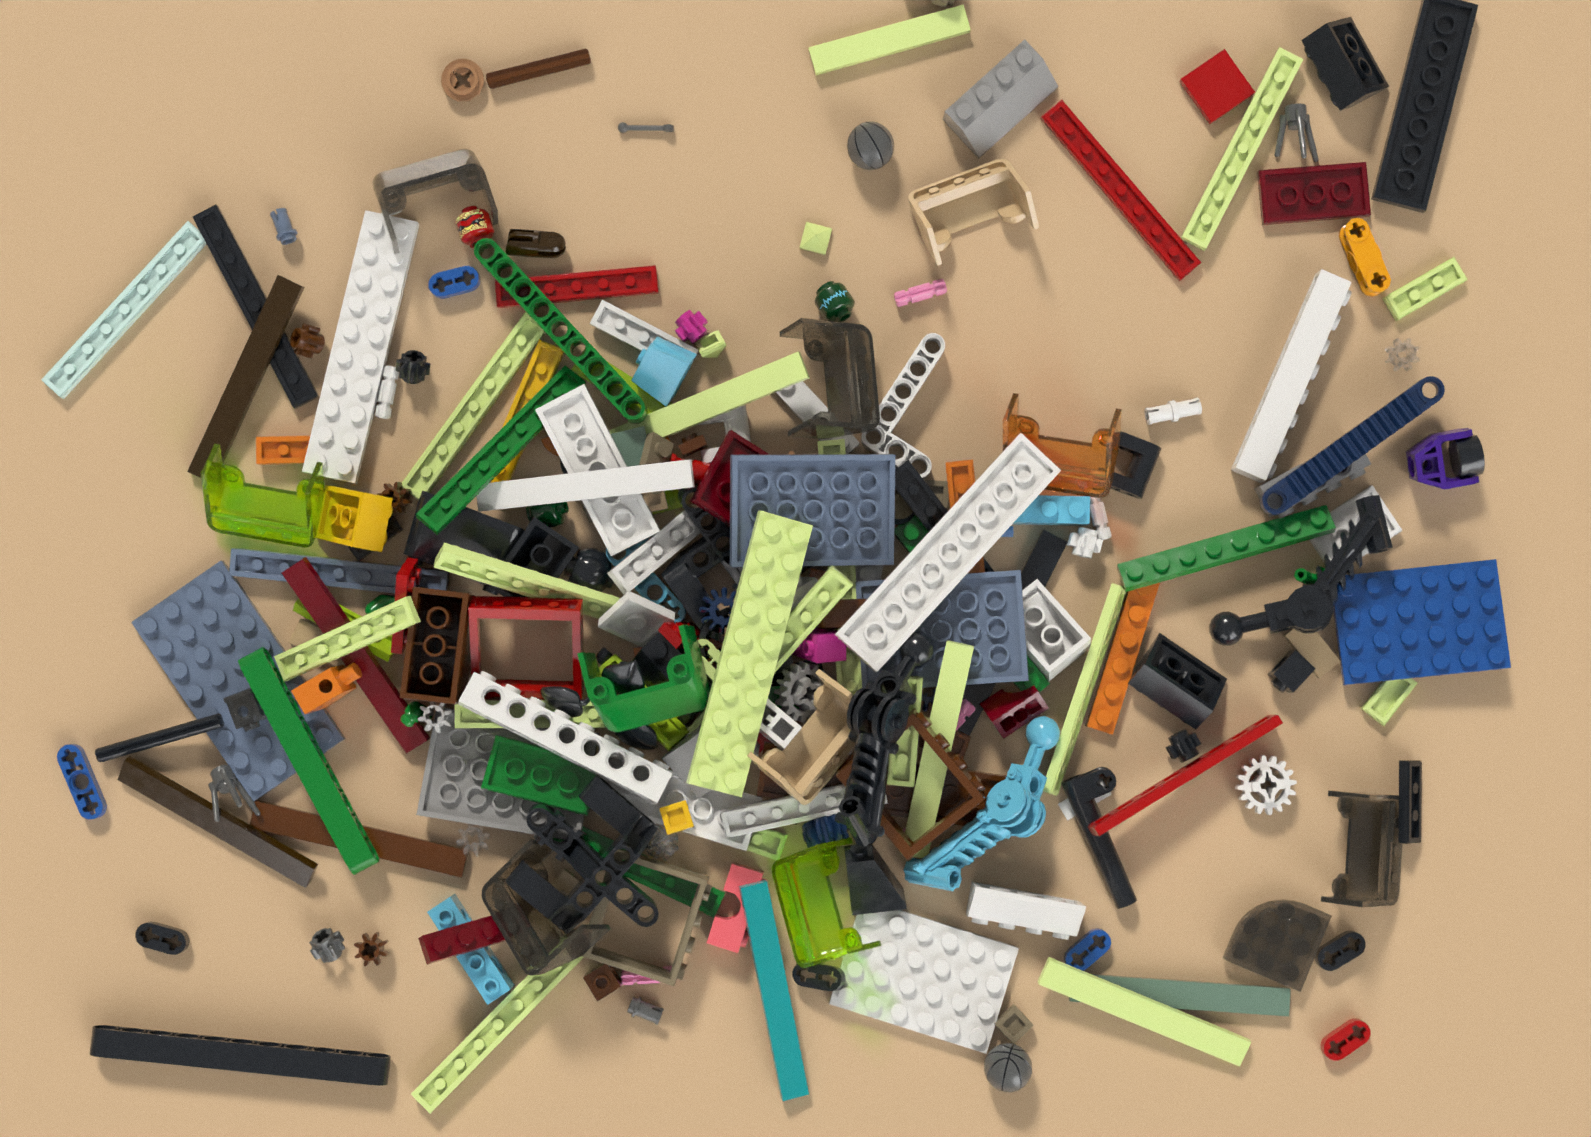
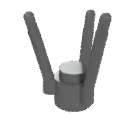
[1274,103,1319,162]
[208,765,261,822]

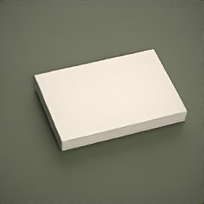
[1310,485,1402,562]

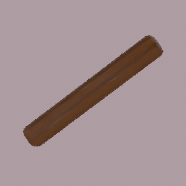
[486,48,591,89]

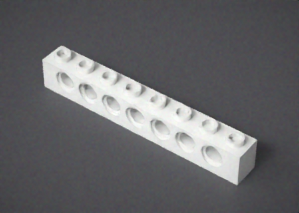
[458,671,673,805]

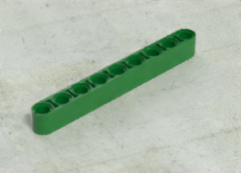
[474,238,648,424]
[238,647,380,875]

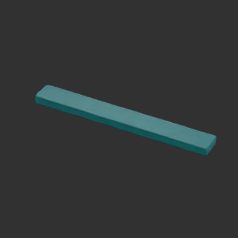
[739,880,809,1101]

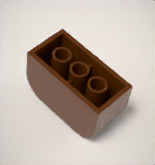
[400,587,475,704]

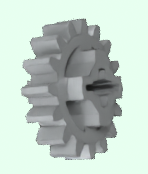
[774,661,826,722]

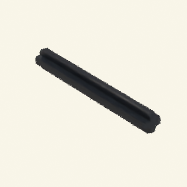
[95,713,224,762]

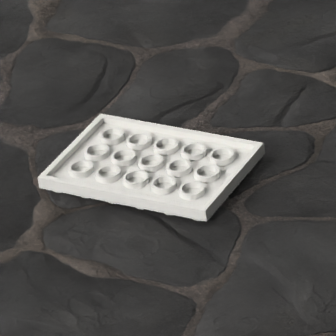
[829,910,1019,1054]

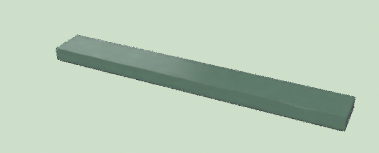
[1069,974,1291,1016]

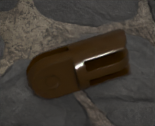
[505,229,566,258]

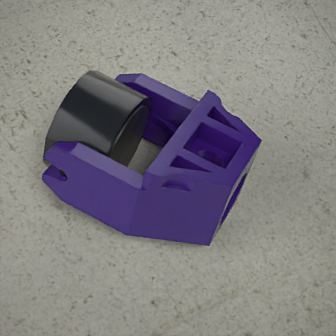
[1406,428,1485,490]

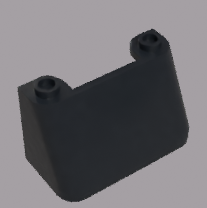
[403,490,524,596]

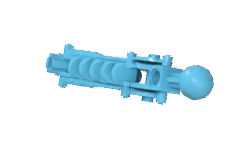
[904,716,1060,891]

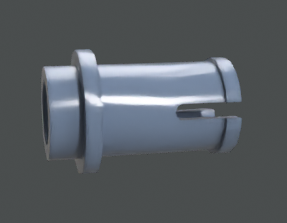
[270,208,297,245]

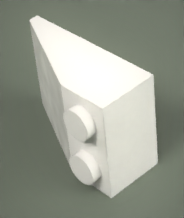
[1022,579,1091,681]

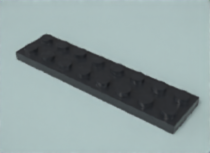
[1371,0,1478,213]

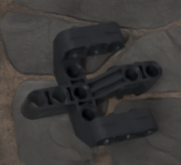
[661,485,813,640]
[505,775,659,934]

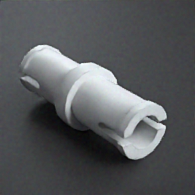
[1144,397,1202,425]

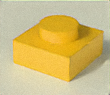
[659,800,694,835]

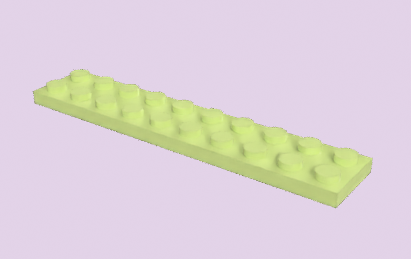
[686,510,813,797]

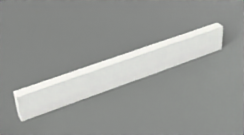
[476,459,695,512]

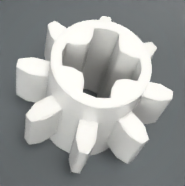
[1067,527,1103,559]
[418,702,453,733]

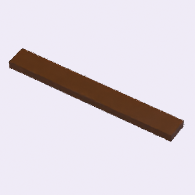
[250,800,469,878]

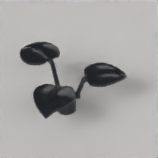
[540,660,658,750]

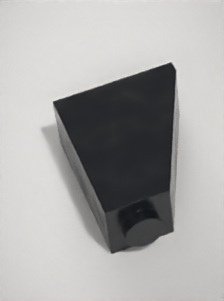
[844,843,907,915]

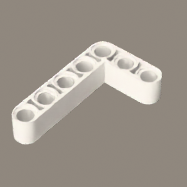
[861,333,945,479]

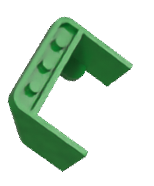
[577,625,710,732]

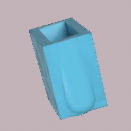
[631,336,697,406]

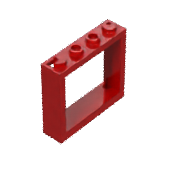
[468,596,584,700]

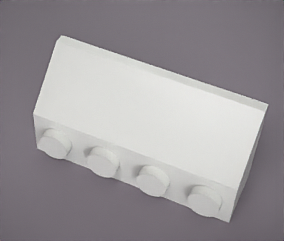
[966,881,1086,940]

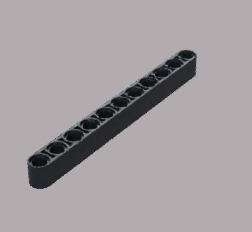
[89,1025,391,1086]

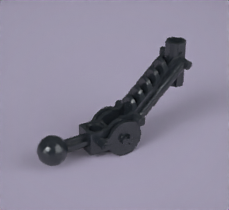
[1209,495,1393,646]
[835,632,934,847]

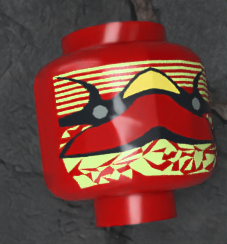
[455,206,495,248]

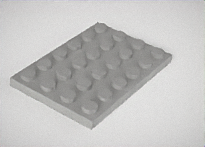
[416,708,599,840]

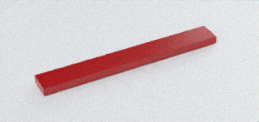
[1040,100,1202,281]
[1088,714,1283,836]

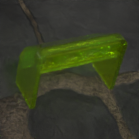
[201,444,325,548]
[772,838,881,968]

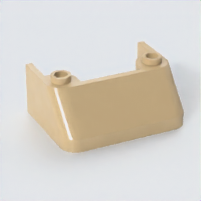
[908,159,1039,266]
[747,669,856,805]

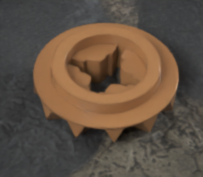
[441,59,484,102]

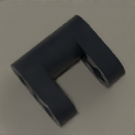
[1094,430,1162,499]

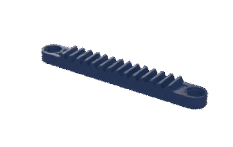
[1260,376,1445,515]

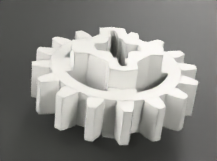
[1235,755,1297,815]

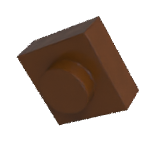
[678,433,708,458]

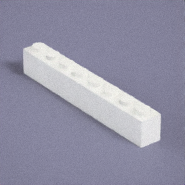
[1231,269,1352,483]

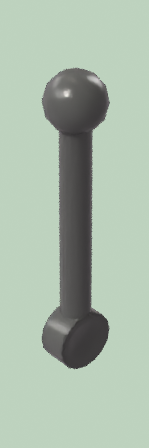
[618,122,674,133]

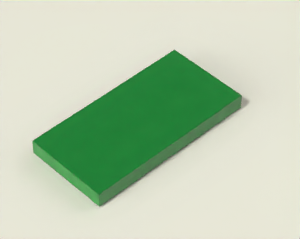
[481,735,596,816]

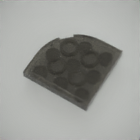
[1223,899,1332,992]

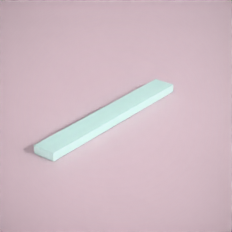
[41,221,206,399]

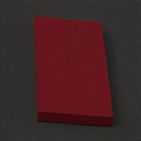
[1257,162,1371,225]

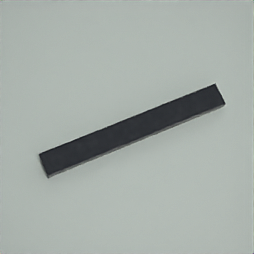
[192,204,320,409]
[958,530,1068,736]

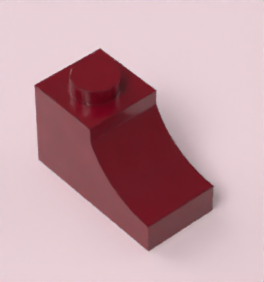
[980,685,1049,739]

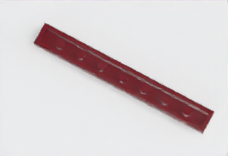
[282,557,430,754]

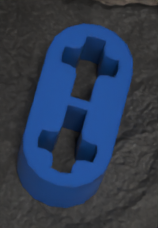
[428,266,481,299]
[1064,928,1111,971]

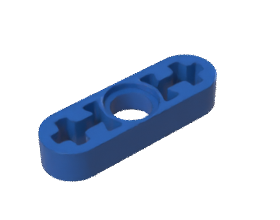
[57,744,107,819]

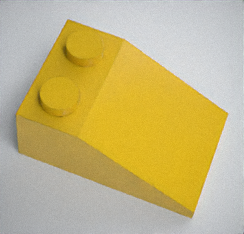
[315,485,393,552]

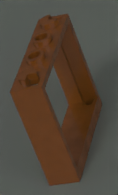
[836,708,986,860]

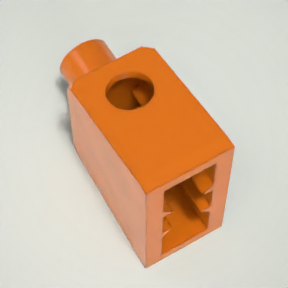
[291,663,362,714]

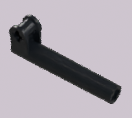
[1061,767,1137,909]

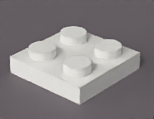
[598,591,675,647]

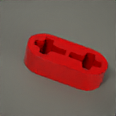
[1320,1019,1371,1061]

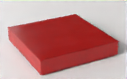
[1179,49,1255,124]

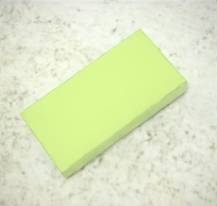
[1361,678,1417,726]

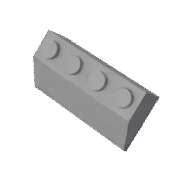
[943,40,1058,158]

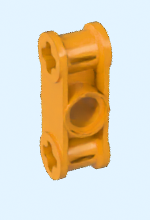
[1339,218,1391,297]

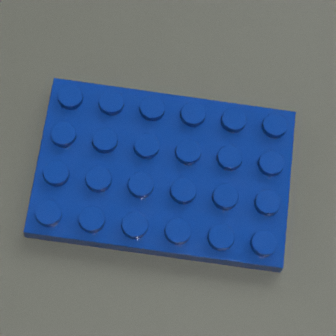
[1333,559,1511,685]

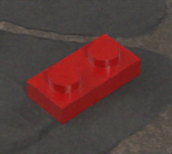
[658,622,701,649]

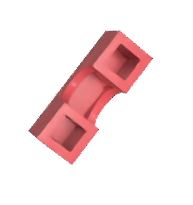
[707,861,767,953]

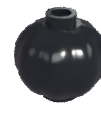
[563,548,614,592]

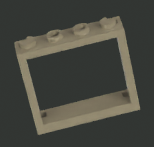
[579,849,712,986]

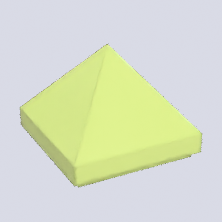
[800,222,832,255]
[695,330,727,358]

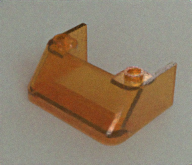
[1003,393,1122,498]

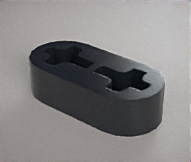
[135,921,190,955]
[1315,931,1366,971]
[792,962,846,991]

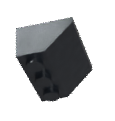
[1301,17,1389,111]
[487,517,579,597]
[632,632,713,726]
[1128,633,1227,730]

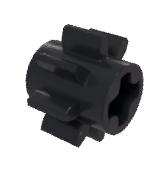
[396,350,431,384]
[1165,729,1201,763]

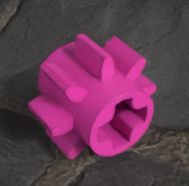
[675,310,708,344]

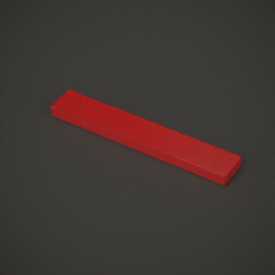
[495,265,659,308]

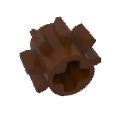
[290,323,325,359]
[377,482,413,515]
[354,932,389,966]

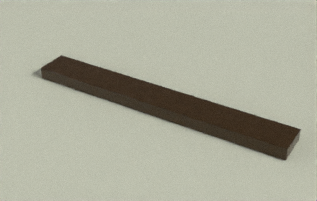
[187,275,305,483]
[117,756,318,888]

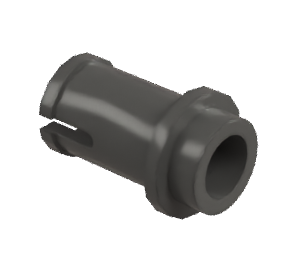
[627,996,664,1025]

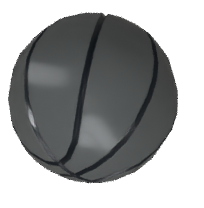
[847,122,894,170]
[984,1043,1032,1093]

